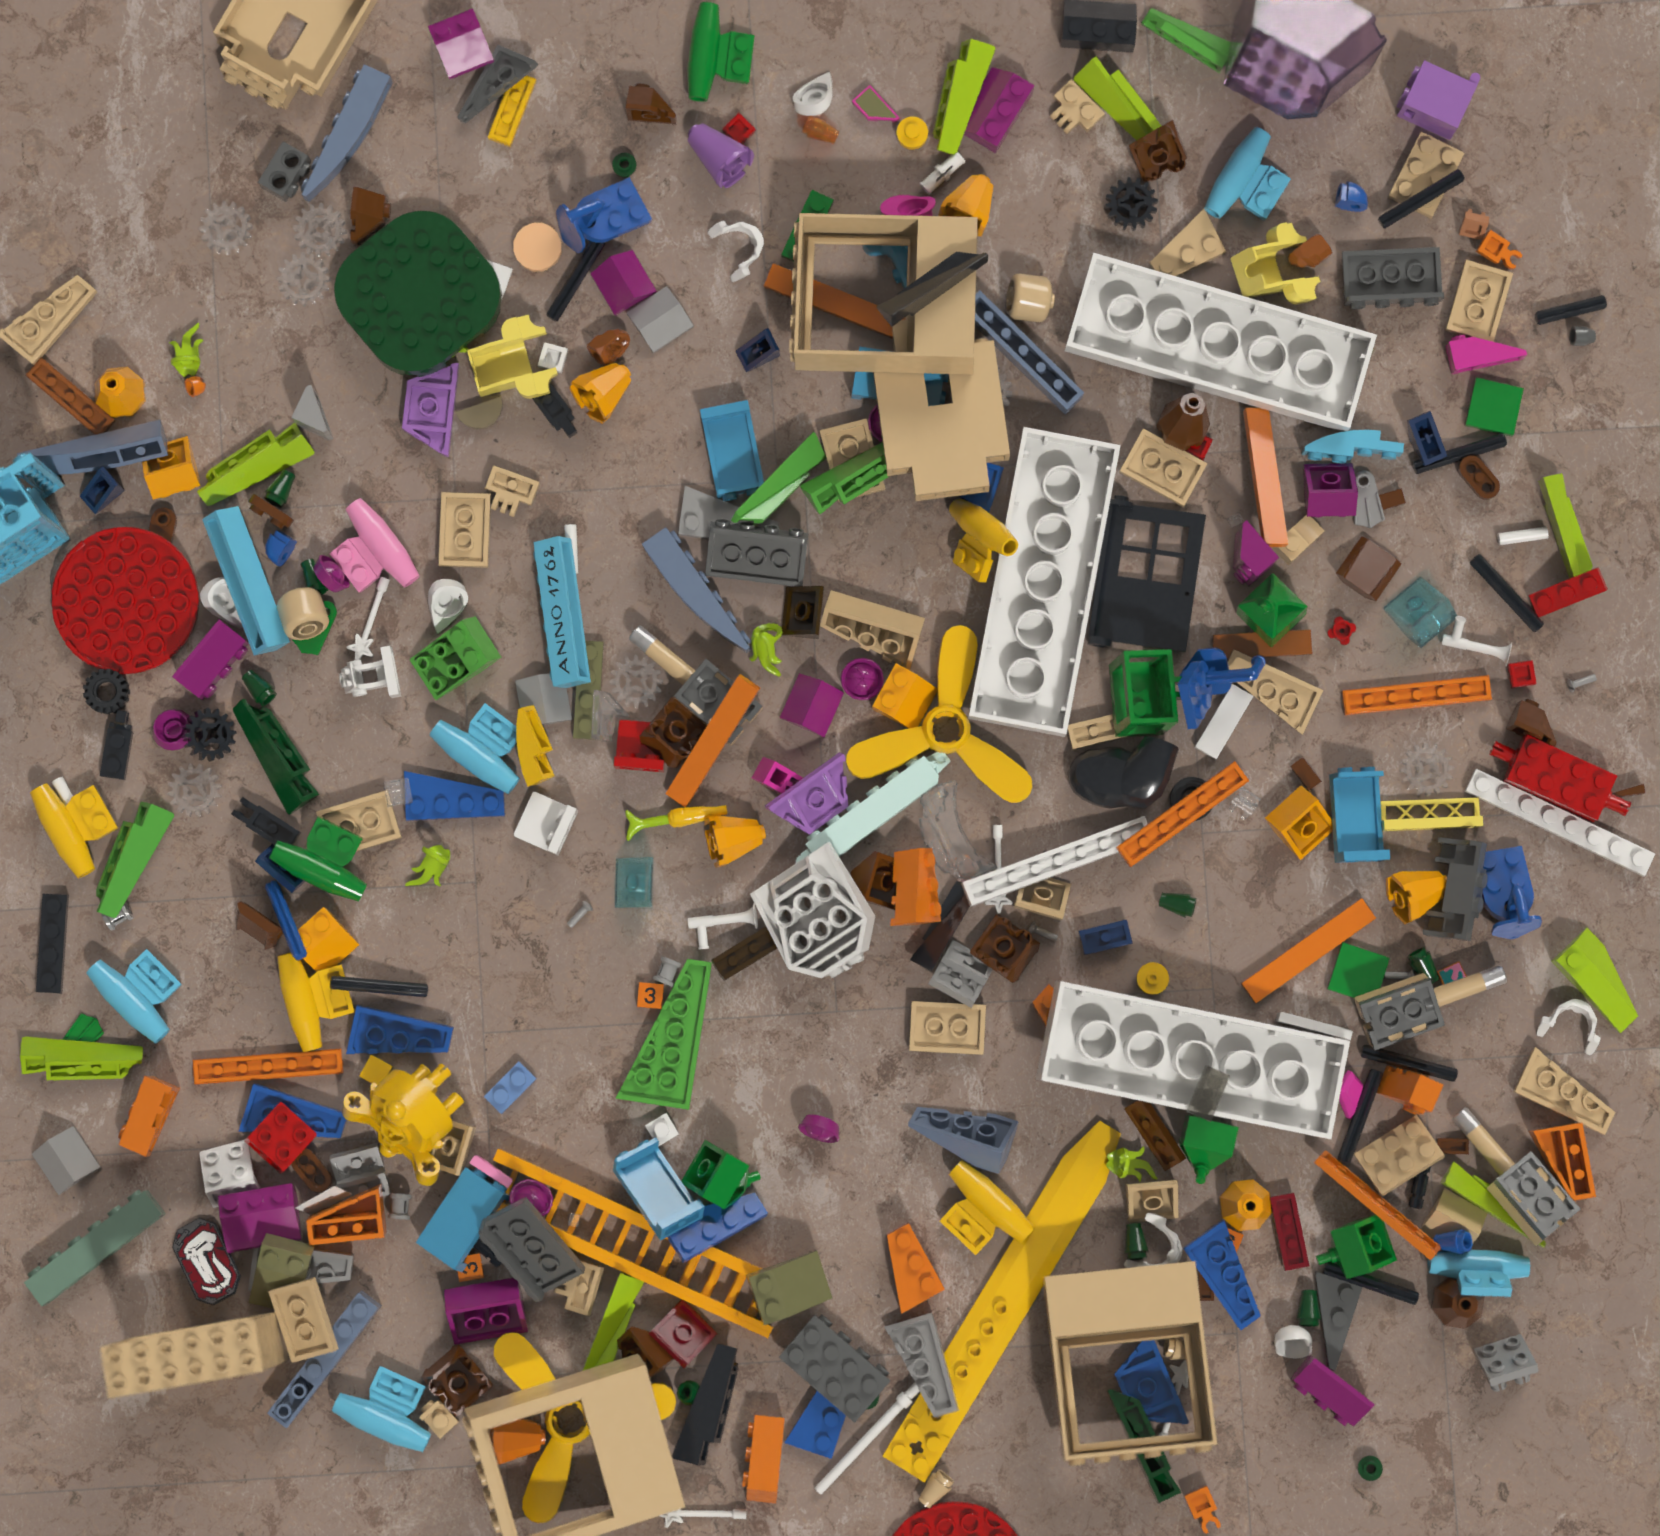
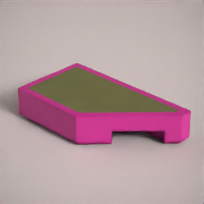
[852,85,900,122]

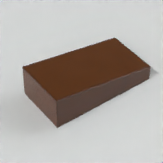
[1379,488,1406,510]
[1290,757,1322,791]
[1612,784,1645,797]
[1438,1138,1469,1155]
[1198,1271,1214,1301]

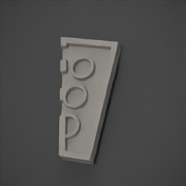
[678,486,779,539]
[248,1248,354,1291]
[884,1313,959,1418]

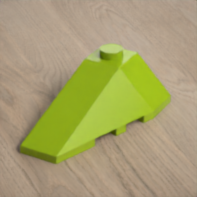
[1551,927,1638,1033]

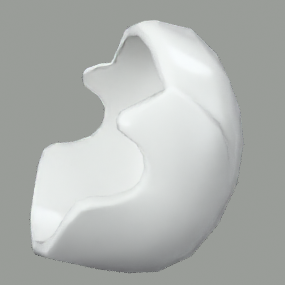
[1274,1325,1312,1359]

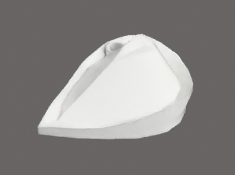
[793,72,832,117]
[200,577,243,628]
[428,579,468,634]

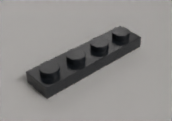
[36,893,69,994]

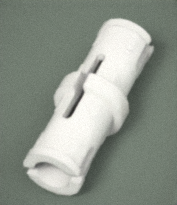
[919,152,965,195]

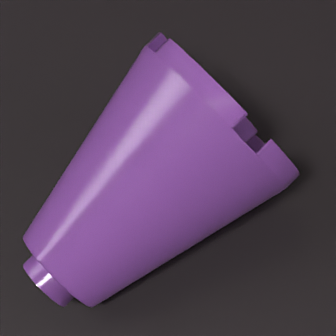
[688,124,754,188]

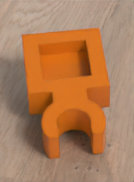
[1475,230,1523,270]
[1184,1485,1221,1534]

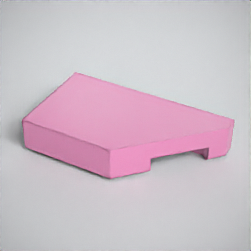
[470,1155,513,1188]

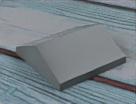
[626,286,694,353]
[515,673,572,725]

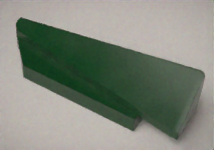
[233,699,319,815]
[1107,1389,1182,1504]

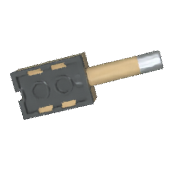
[629,626,763,746]
[1354,965,1507,1050]
[1452,1107,1581,1246]

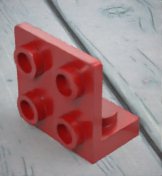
[614,720,665,773]
[244,1102,317,1175]

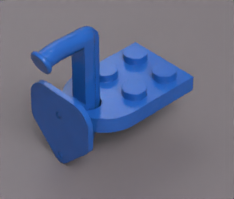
[556,177,652,254]
[1178,648,1266,729]
[1482,846,1542,939]

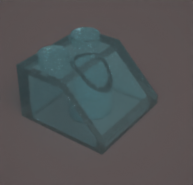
[1383,577,1457,648]

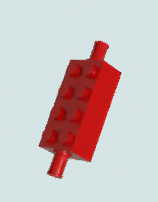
[1489,735,1631,822]

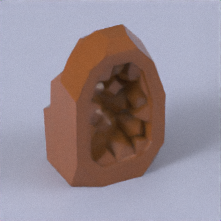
[1288,234,1333,268]
[587,329,630,366]

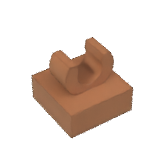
[1459,209,1490,240]

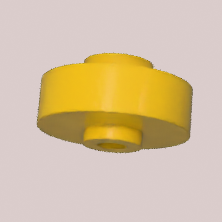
[896,116,928,150]
[1136,962,1169,995]

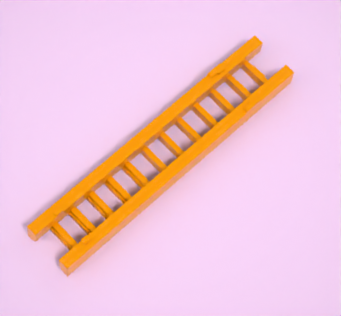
[493,1148,773,1338]

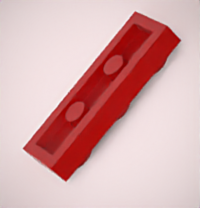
[1529,567,1608,617]

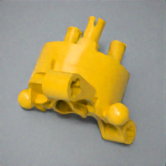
[342,1063,464,1186]

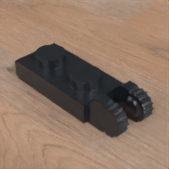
[231,797,301,845]

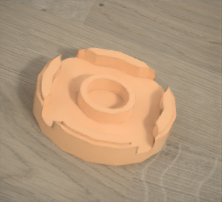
[513,223,562,272]

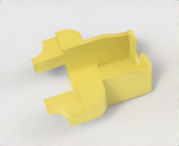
[1231,222,1320,304]
[467,315,558,399]

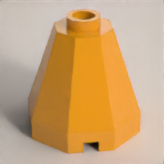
[938,174,993,237]
[569,363,631,424]
[94,367,146,418]
[704,815,766,868]
[1386,871,1447,924]
[1219,1179,1272,1231]

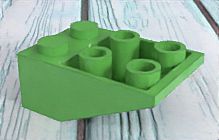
[409,616,501,701]

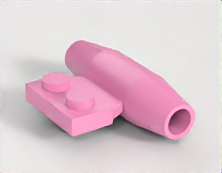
[329,498,420,592]

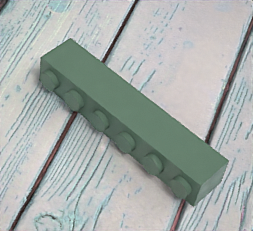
[24,1190,166,1307]

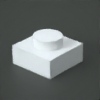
[538,342,568,374]
[645,1113,679,1147]

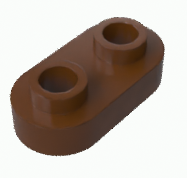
[1458,456,1500,500]
[248,494,294,530]
[148,507,177,543]
[291,1148,332,1192]

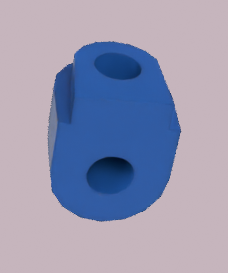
[1335,181,1368,212]
[265,530,297,567]

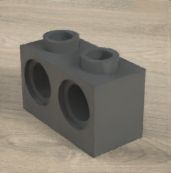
[258,141,311,202]

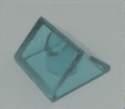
[615,857,655,909]

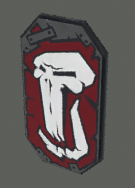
[172,1217,241,1306]

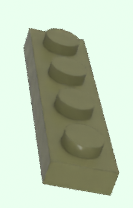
[573,641,604,740]

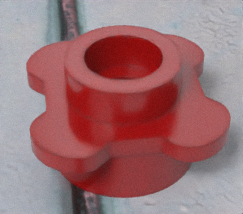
[1327,616,1356,645]

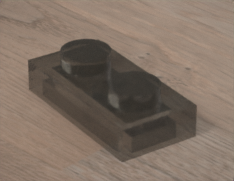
[1186,1065,1230,1122]

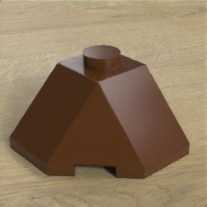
[625,83,677,125]
[350,187,391,246]
[1506,699,1557,747]
[850,851,897,910]
[617,1326,674,1379]

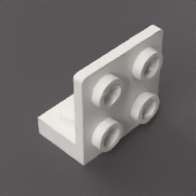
[514,792,578,856]
[199,1140,260,1208]

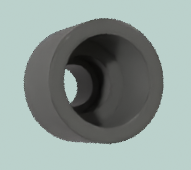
[1570,326,1596,346]

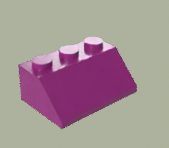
[964,67,1035,154]
[1233,520,1279,587]
[172,619,249,701]
[218,1183,302,1253]
[444,1278,528,1345]
[1291,1355,1375,1427]

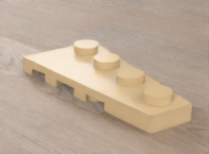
[0,275,97,365]
[1228,649,1323,735]
[1513,1047,1615,1135]

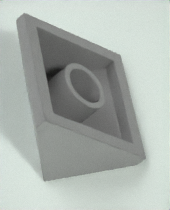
[291,385,334,440]
[32,1126,101,1195]

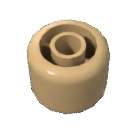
[1006,274,1055,322]
[277,587,329,640]

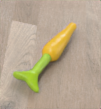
[625,805,728,841]

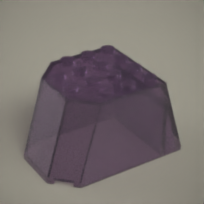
[1223,0,1387,120]

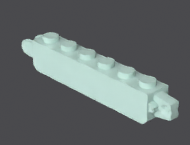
[795,752,950,863]

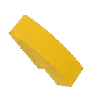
[516,705,555,787]

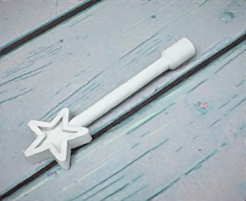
[346,577,390,660]
[985,825,1013,914]
[1159,1360,1188,1436]
[660,1508,747,1528]

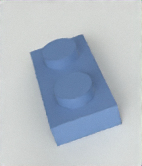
[484,1061,537,1114]

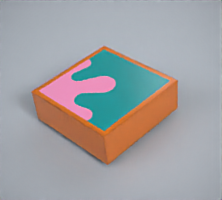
[1437,961,1467,985]

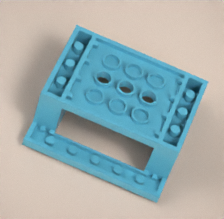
[0,453,70,585]

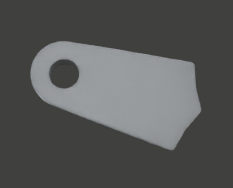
[1354,471,1385,529]

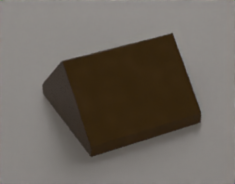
[782,586,824,639]

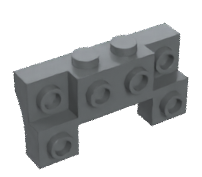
[1422,837,1488,942]

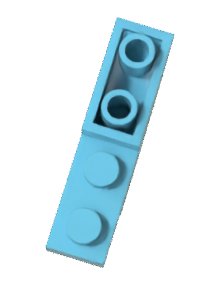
[1302,430,1404,463]

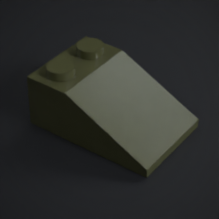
[249,1233,315,1309]
[746,1250,833,1325]

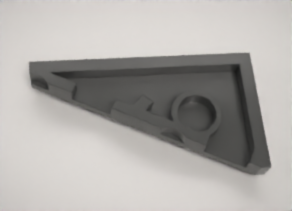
[457,45,538,124]
[1315,1272,1362,1370]

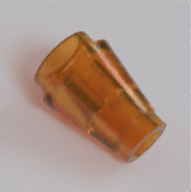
[802,115,840,144]

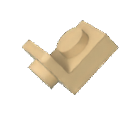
[419,1399,459,1439]

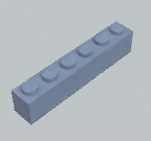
[975,290,1084,415]

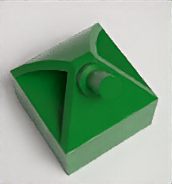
[1237,573,1308,647]
[1179,1116,1239,1184]
[681,1140,761,1209]
[1316,1214,1397,1279]

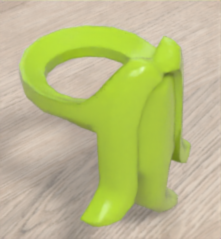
[169,323,204,377]
[749,623,783,677]
[405,845,451,887]
[1106,1146,1158,1182]

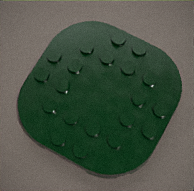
[334,211,502,376]

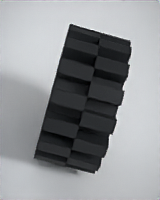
[83,669,130,715]

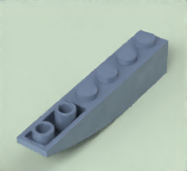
[301,64,393,202]
[17,420,168,475]
[642,527,751,653]
[267,1291,382,1429]

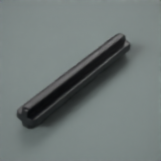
[1378,169,1465,229]
[546,241,606,322]
[1413,433,1507,474]
[1470,554,1544,632]
[330,976,428,997]
[1361,1045,1458,1082]
[1338,1069,1383,1164]
[1323,1262,1419,1305]

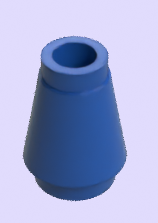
[1433,1229,1473,1254]

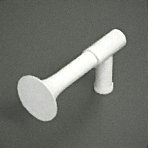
[1442,616,1512,667]
[688,903,758,950]

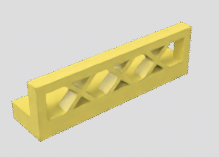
[1380,798,1483,831]

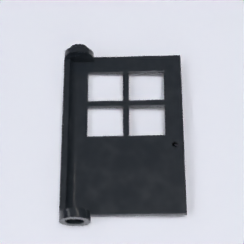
[1087,495,1206,652]

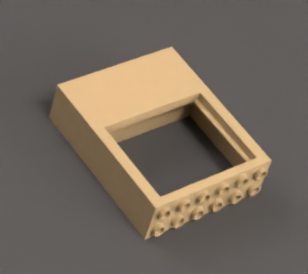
[789,213,978,375]
[1043,1261,1217,1466]
[100,1311,289,1399]
[462,1354,685,1536]

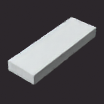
[1194,684,1253,760]
[1276,1012,1353,1040]

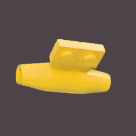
[949,498,1018,583]
[30,783,118,879]
[277,952,355,1052]
[940,1160,1035,1255]

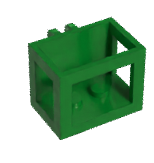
[1109,649,1182,737]

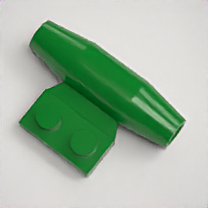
[687,2,755,102]
[269,816,367,902]

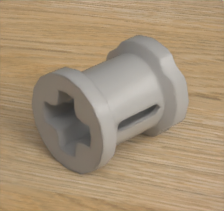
[101,902,134,930]
[652,956,681,987]
[388,1193,412,1220]

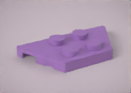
[402,363,459,457]
[765,752,848,835]

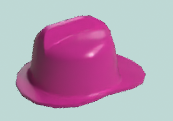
[880,195,936,216]

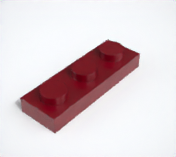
[1270,1192,1309,1271]

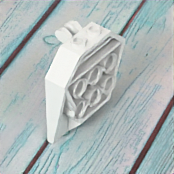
[750,842,875,978]

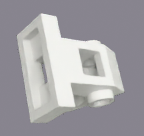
[339,646,401,698]

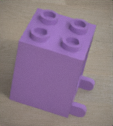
[1396,60,1480,140]

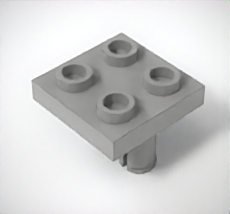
[1474,1334,1539,1392]

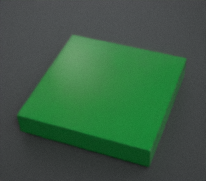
[1465,377,1524,437]
[1327,942,1390,998]

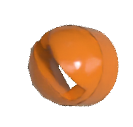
[185,376,206,397]

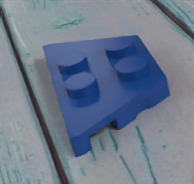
[1114,1340,1189,1424]

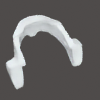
[708,221,764,282]
[1537,999,1600,1055]
[1124,1212,1183,1268]

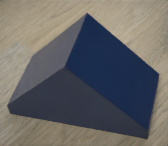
[735,328,780,372]
[1407,411,1447,466]
[80,467,125,514]

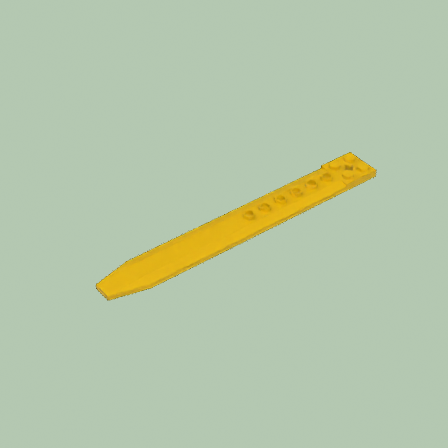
[882,1120,1121,1483]

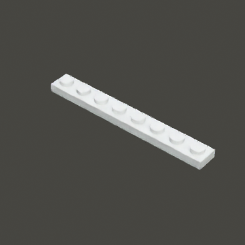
[1464,769,1655,876]
[961,816,1148,907]

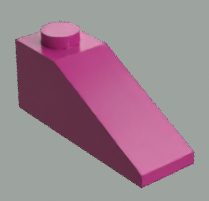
[1445,335,1527,374]
[751,757,803,794]

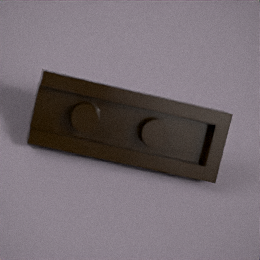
[711,927,778,981]

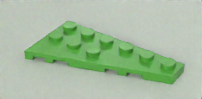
[615,959,712,1110]

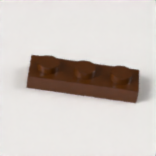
[1124,1100,1186,1171]

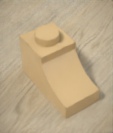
[1272,515,1325,566]

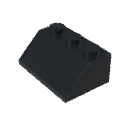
[1061,0,1137,53]

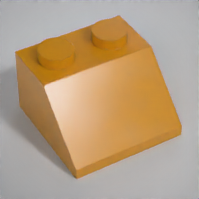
[142,436,200,500]
[872,663,937,729]
[1265,786,1333,860]
[298,907,360,972]

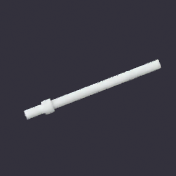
[814,1382,919,1495]

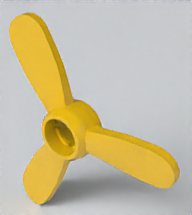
[846,625,1032,803]
[493,1333,676,1523]

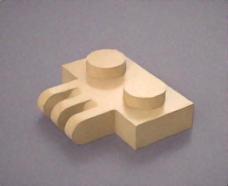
[1050,79,1105,134]
[485,465,540,517]
[554,1261,604,1316]

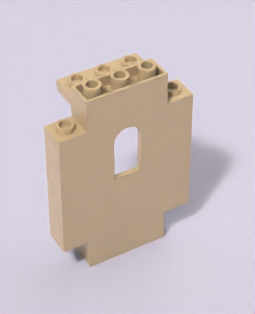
[213,0,378,110]
[873,320,1010,501]

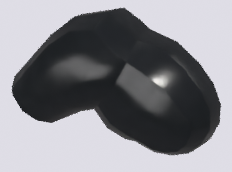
[1068,736,1179,809]

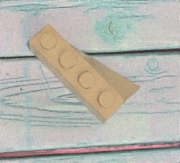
[820,590,925,670]

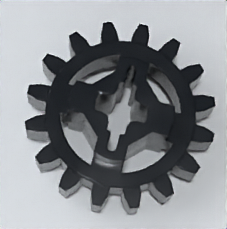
[1105,177,1158,231]
[182,707,237,762]

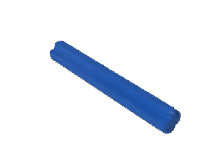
[265,880,307,960]

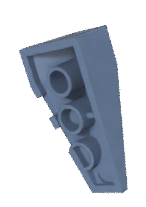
[908,1107,1019,1174]

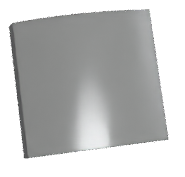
[928,940,993,1008]
[329,1142,391,1201]

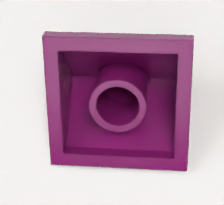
[590,250,657,316]
[780,673,844,738]

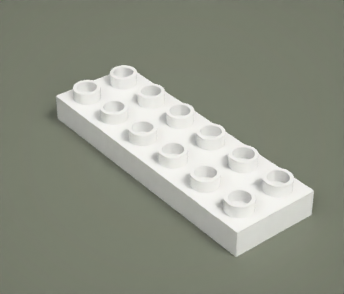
[1065,253,1377,432]
[968,427,1121,737]
[1036,981,1350,1139]

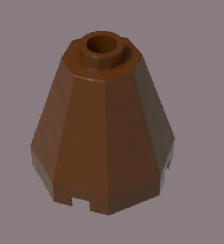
[1156,393,1210,451]
[1431,1277,1485,1329]

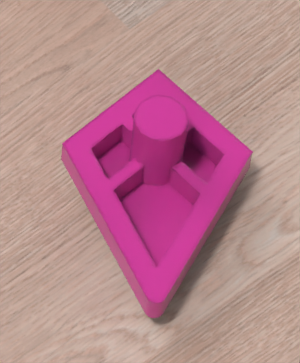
[1339,1070,1363,1119]

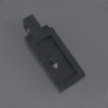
[532,382,577,438]
[100,710,134,780]

